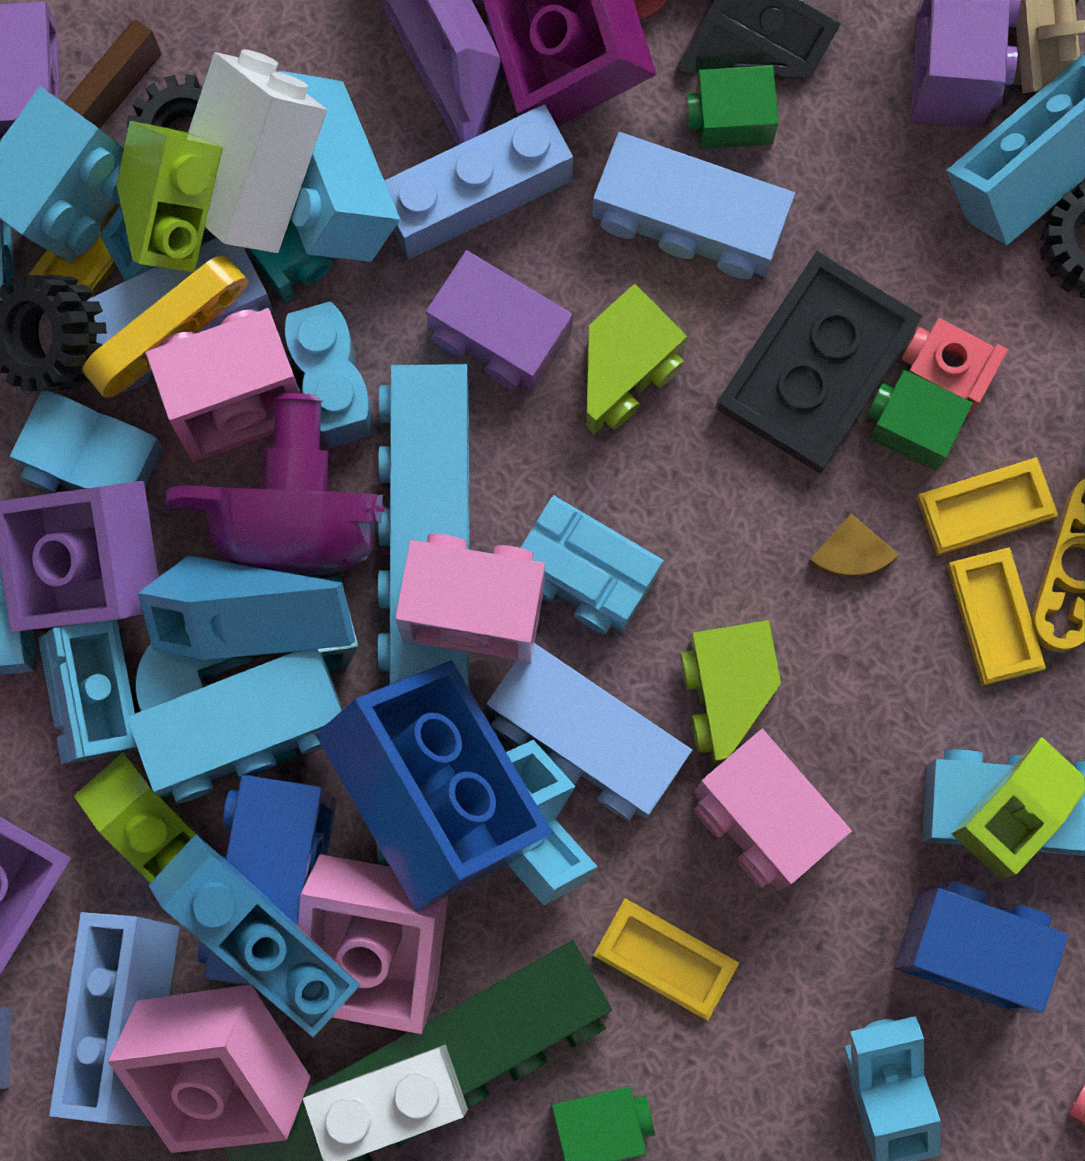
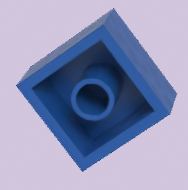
[893,881,1069,1013]

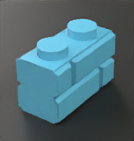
[520,495,664,634]
[38,620,137,765]

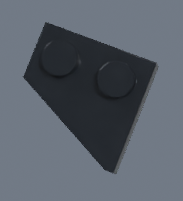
[676,0,841,78]

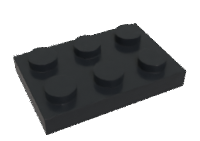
[715,251,923,474]

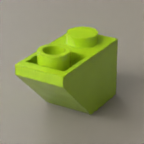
[116,121,223,272]
[586,284,687,435]
[680,620,781,767]
[951,737,1085,879]
[74,752,205,883]

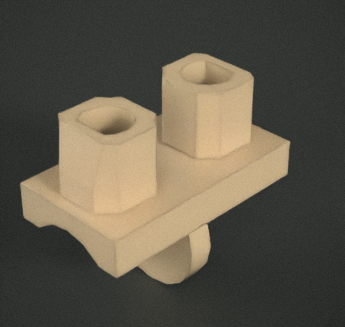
[1013,0,1085,93]

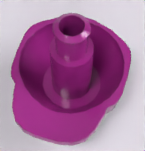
[165,393,386,577]

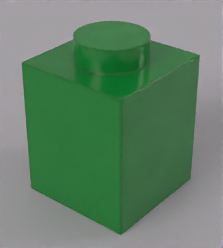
[685,65,779,149]
[866,370,973,471]
[552,1085,655,1161]

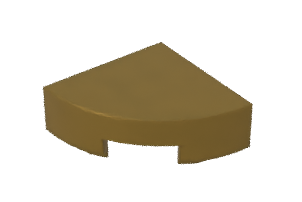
[808,513,899,577]

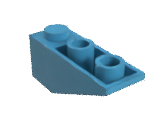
[138,555,355,660]
[149,835,360,1037]

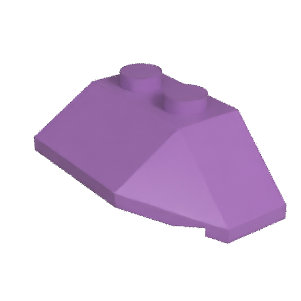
[379,0,503,146]

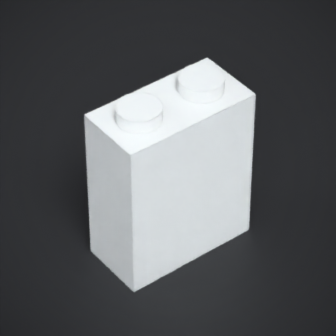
[188,49,328,253]
[303,1044,468,1161]

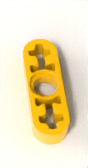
[82,255,249,398]
[1031,478,1085,652]

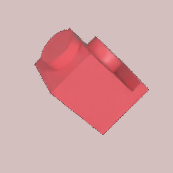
[901,318,1009,417]

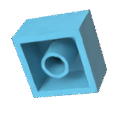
[0,86,124,264]

